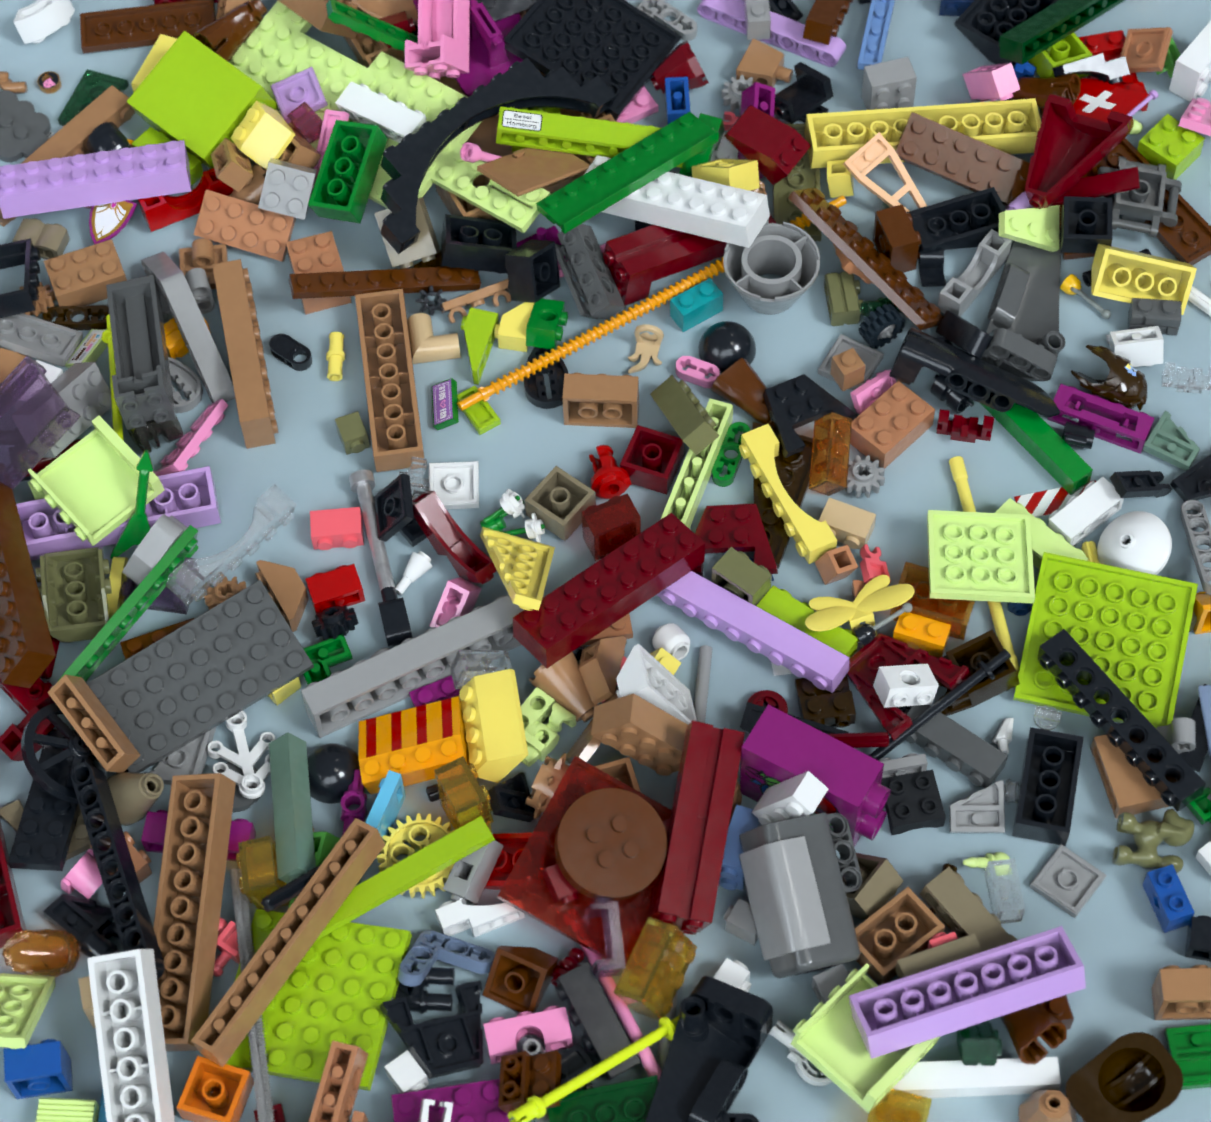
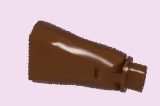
[194,0,267,62]
[1007,73,1081,109]
[711,358,776,428]
[1000,1004,1067,1065]

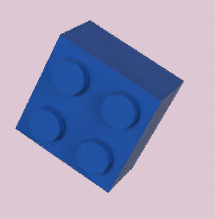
[3,1039,73,1099]

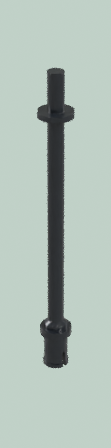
[868,649,1011,760]

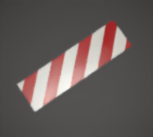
[1014,480,1097,517]

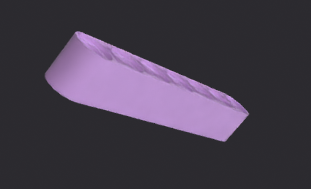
[697,0,846,67]

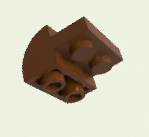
[498,1050,562,1114]

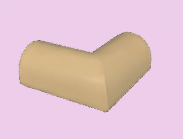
[407,313,461,364]

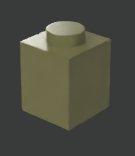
[335,411,370,455]

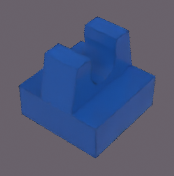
[1013,62,1037,80]

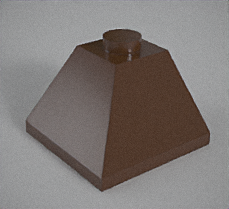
[482,946,559,1014]

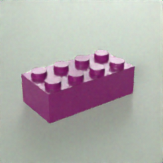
[391,1079,510,1122]

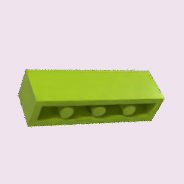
[757,585,858,659]

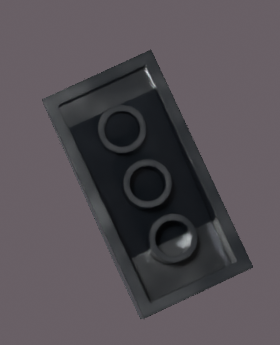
[906,187,1006,252]

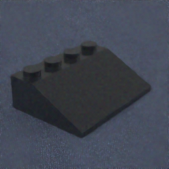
[954,0,1058,66]

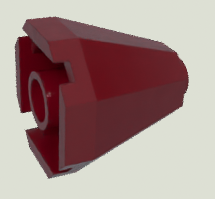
[650,40,709,94]

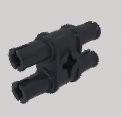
[395,968,455,1014]

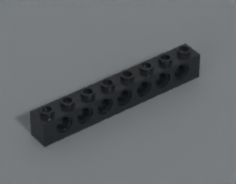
[1038,629,1206,812]

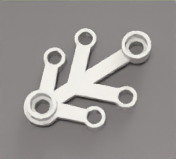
[208,711,275,799]

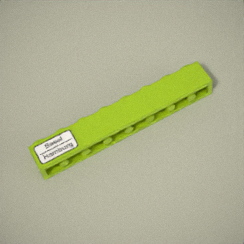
[496,107,683,168]

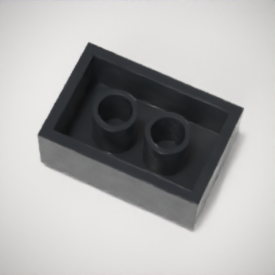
[441,214,517,274]

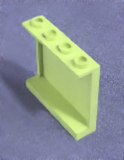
[27,415,165,546]
[791,963,941,1113]

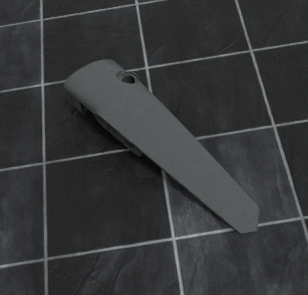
[980,240,1066,381]

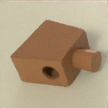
[736,39,793,87]

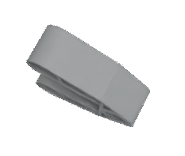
[122,514,188,585]

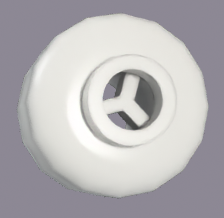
[652,623,690,661]

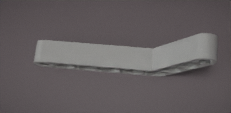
[141,252,235,403]

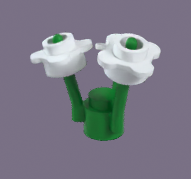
[480,489,545,543]

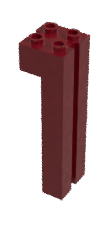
[603,190,776,306]
[647,720,745,935]

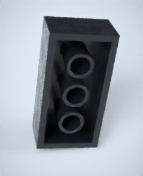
[1012,727,1084,846]

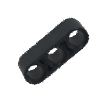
[935,310,993,358]

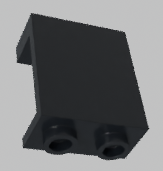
[774,62,834,124]

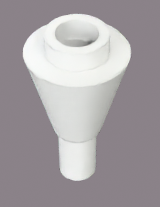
[395,551,433,595]

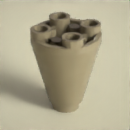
[107,772,164,826]

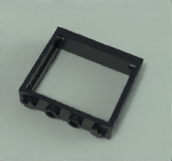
[0,238,41,318]

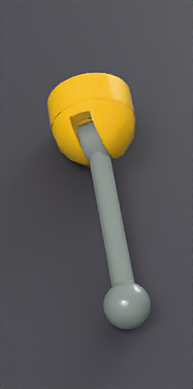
[1060,274,1111,319]

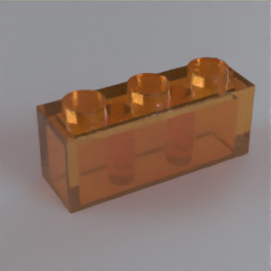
[809,412,852,496]

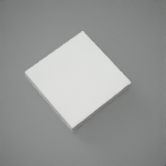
[429,461,479,509]

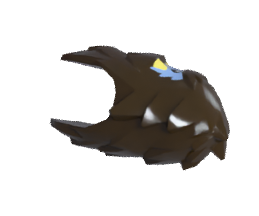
[1071,345,1148,411]

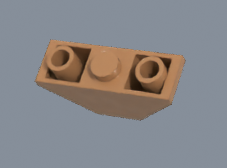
[255,560,309,632]
[578,636,627,705]

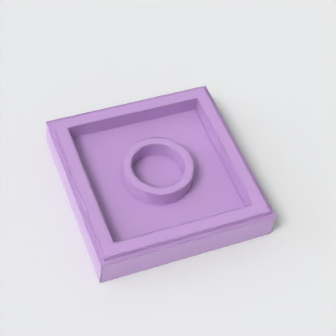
[270,67,328,123]

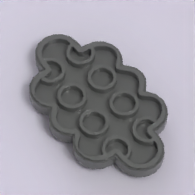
[0,90,51,162]

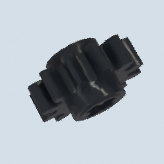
[312,605,359,640]

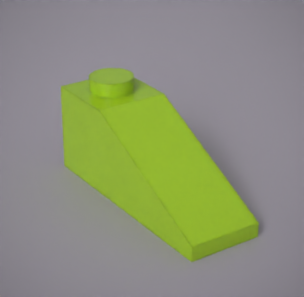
[461,307,499,385]

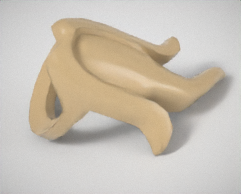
[628,324,664,374]

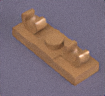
[441,279,511,324]

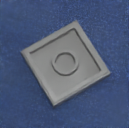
[818,334,884,390]
[1030,844,1106,918]

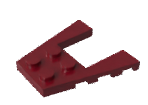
[847,633,970,741]

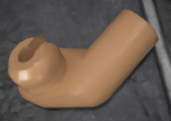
[0,71,27,93]

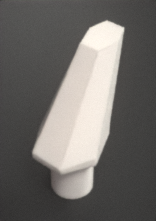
[992,718,1014,755]

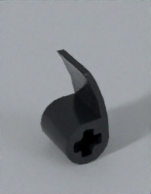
[918,246,946,287]

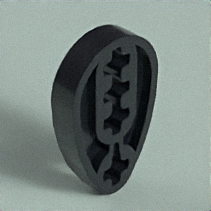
[524,347,569,409]

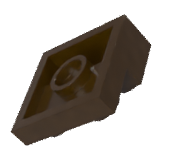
[795,674,856,728]

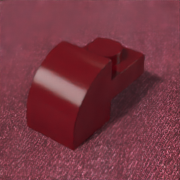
[0,706,55,761]

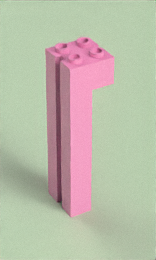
[405,0,470,81]

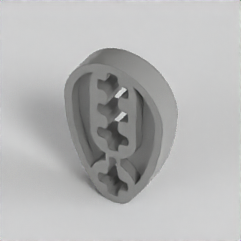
[168,357,203,413]

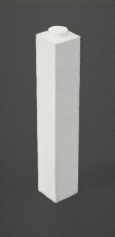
[888,1057,1061,1100]

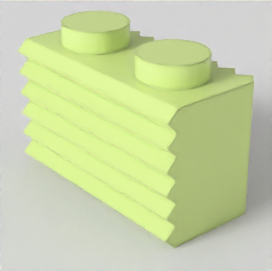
[35,1097,100,1122]

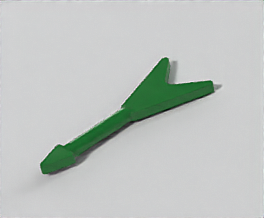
[110,450,153,559]

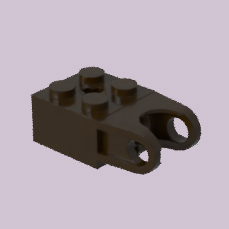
[936,629,1020,716]

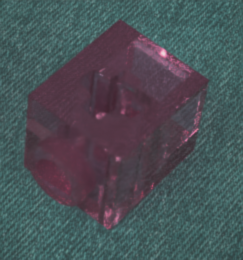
[287,101,323,144]

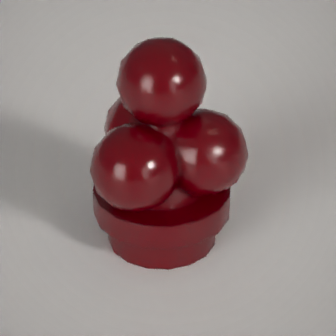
[551,947,584,986]

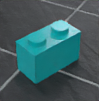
[670,278,724,332]

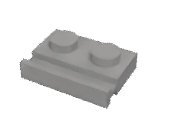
[878,753,928,778]

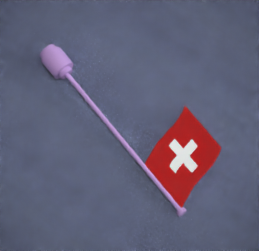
[1005,78,1159,211]

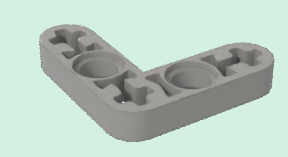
[636,0,697,41]

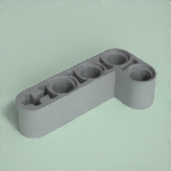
[160,268,215,324]

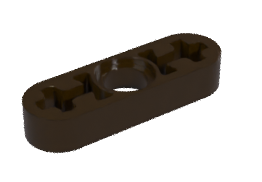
[43,305,109,331]

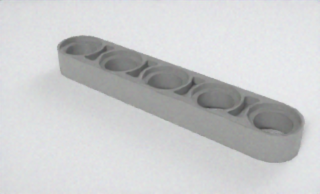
[1181,500,1211,595]

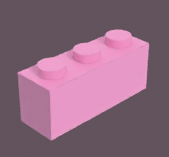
[963,63,1020,102]

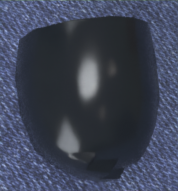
[86,122,134,154]

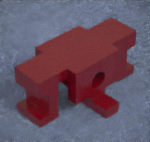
[936,409,994,443]

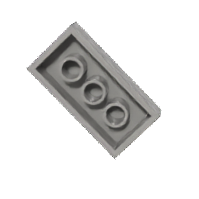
[13,362,112,458]

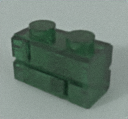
[956,1020,1002,1066]

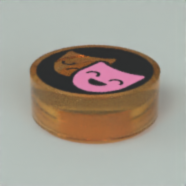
[37,71,62,94]

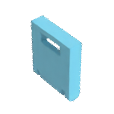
[365,770,406,837]

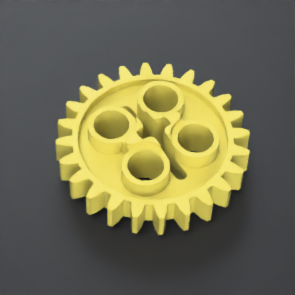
[377,813,456,899]

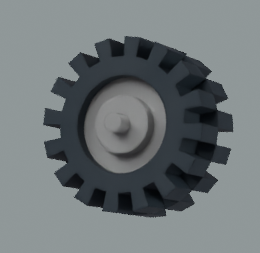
[858,304,905,349]

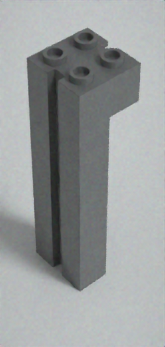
[106,275,176,430]

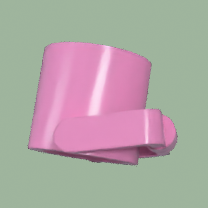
[61,849,103,899]

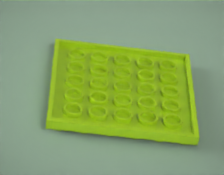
[1013,552,1198,728]
[226,909,412,1091]

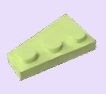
[999,205,1060,252]

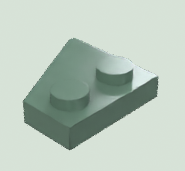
[1143,411,1200,471]

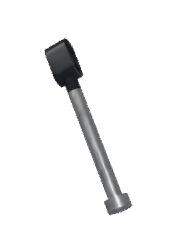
[349,470,413,647]

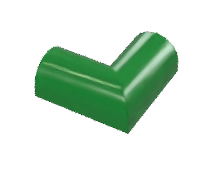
[303,634,353,685]

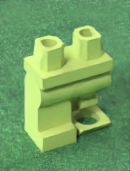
[521,687,577,767]

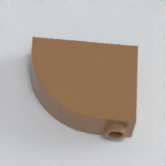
[1090,734,1178,819]

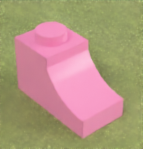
[430,577,482,628]

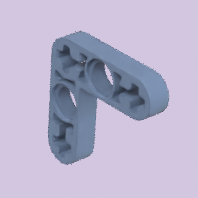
[398,931,495,987]

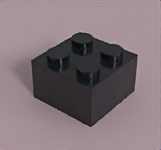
[1061,196,1112,254]
[505,239,561,303]

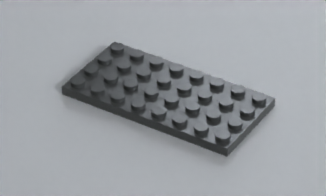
[87,580,314,773]

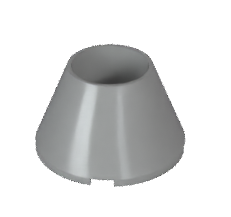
[723,220,820,315]

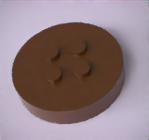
[554,788,667,902]

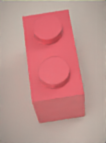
[310,507,364,550]

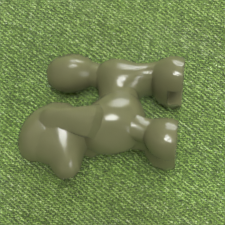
[1112,809,1194,873]

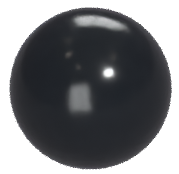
[698,321,756,373]
[307,743,360,804]

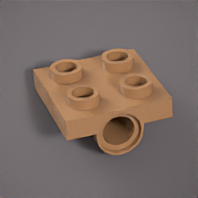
[179,238,228,289]

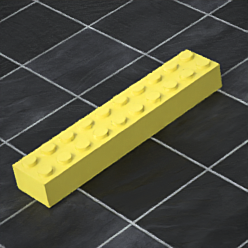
[804,98,1041,169]

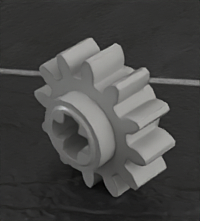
[721,75,753,112]
[841,455,885,498]

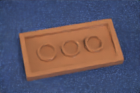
[193,190,296,262]

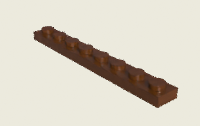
[289,266,481,299]

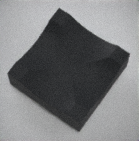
[881,770,946,835]

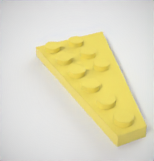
[480,527,555,611]

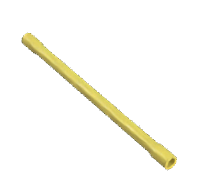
[949,456,1020,675]

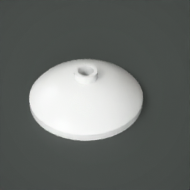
[1097,511,1172,575]

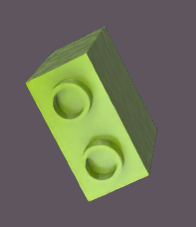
[126,31,278,169]

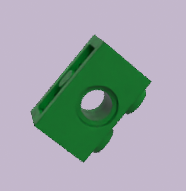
[526,298,568,349]

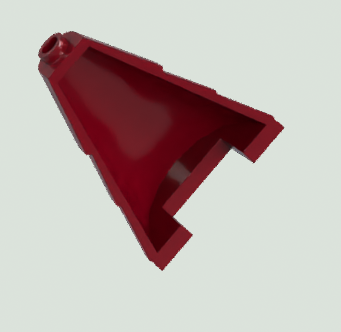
[1025,94,1134,209]

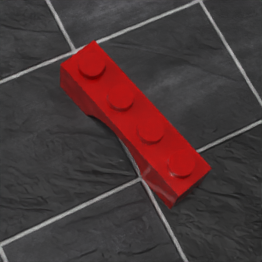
[138,168,234,232]

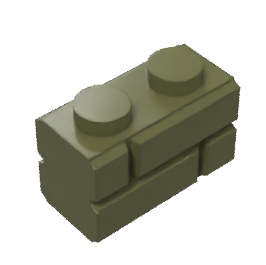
[824,272,864,326]

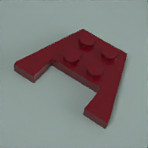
[692,504,778,577]

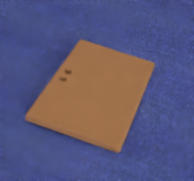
[477,148,590,197]

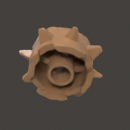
[525,753,579,820]

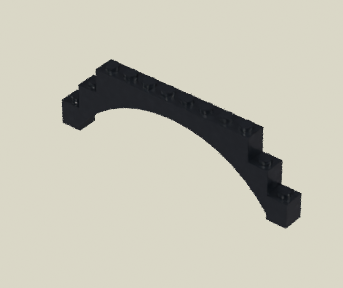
[380,58,616,254]

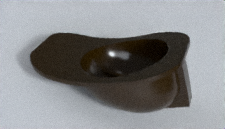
[1065,1032,1183,1122]

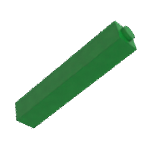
[980,403,1093,495]

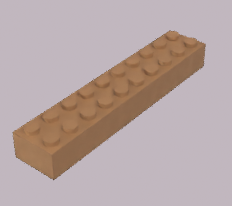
[153,773,236,1051]

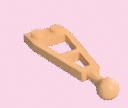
[843,132,927,212]

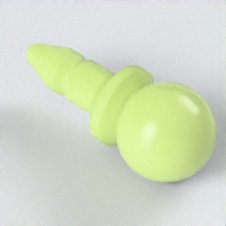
[962,852,1011,873]

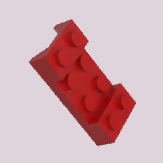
[1079,30,1149,112]

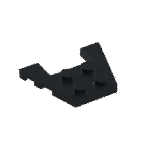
[763,374,858,458]
[379,981,483,1079]

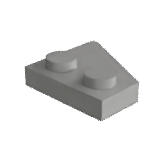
[949,780,1005,833]

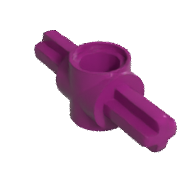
[340,769,367,836]

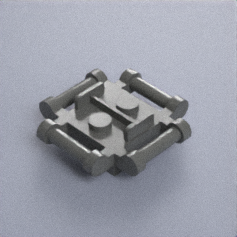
[1097,156,1182,237]

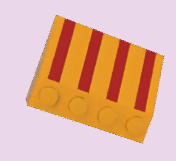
[359,696,471,795]

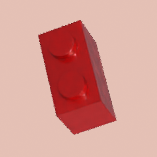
[305,564,365,615]

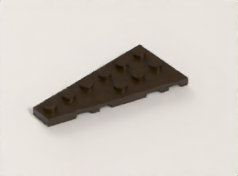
[752,422,824,569]

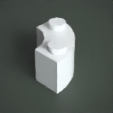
[13,0,75,44]

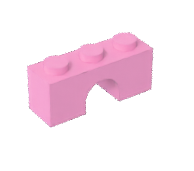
[483,1006,573,1065]

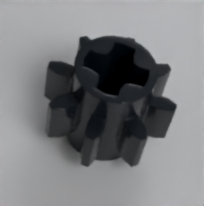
[415,285,447,316]

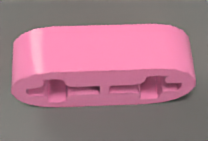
[676,356,720,388]

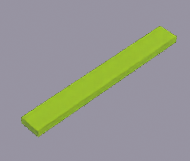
[316,816,495,941]

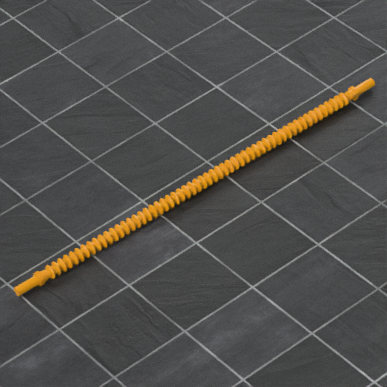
[457,195,847,411]

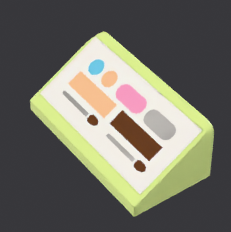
[65,329,108,368]

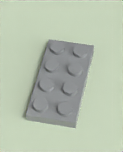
[0,313,83,367]

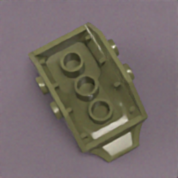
[36,547,112,642]

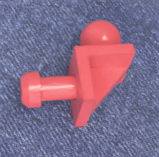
[213,918,240,977]

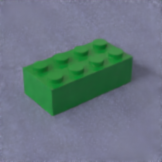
[308,120,388,224]

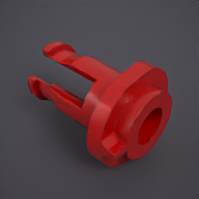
[589,445,632,499]

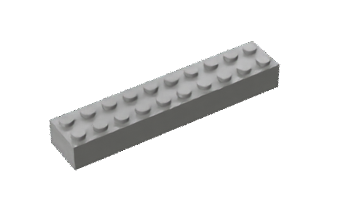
[301,593,545,738]

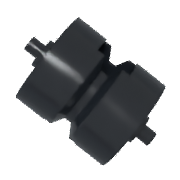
[931,374,974,414]

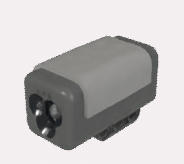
[739,813,862,978]

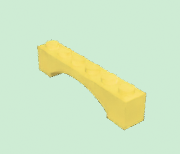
[739,424,837,564]

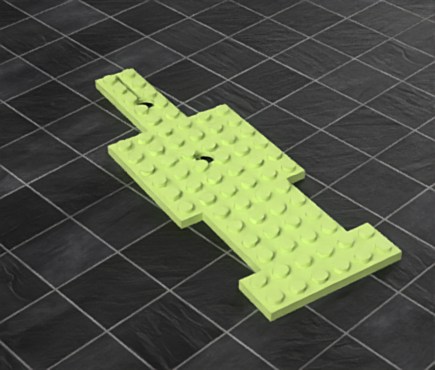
[229,1,551,233]

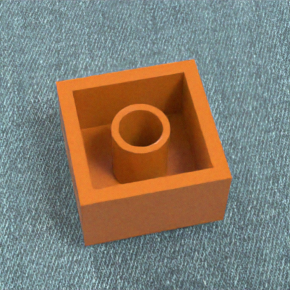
[176,1055,255,1122]

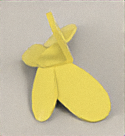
[805,575,915,642]

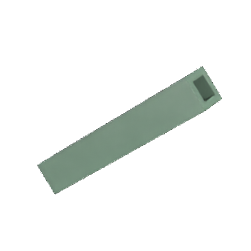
[269,732,316,884]

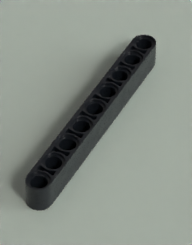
[71,762,165,980]

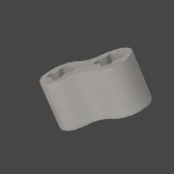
[1156,717,1196,754]

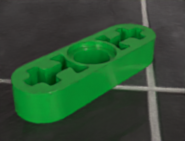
[712,422,750,487]

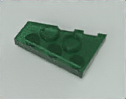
[58,69,129,126]

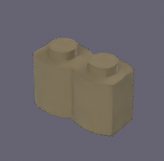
[13,218,70,260]

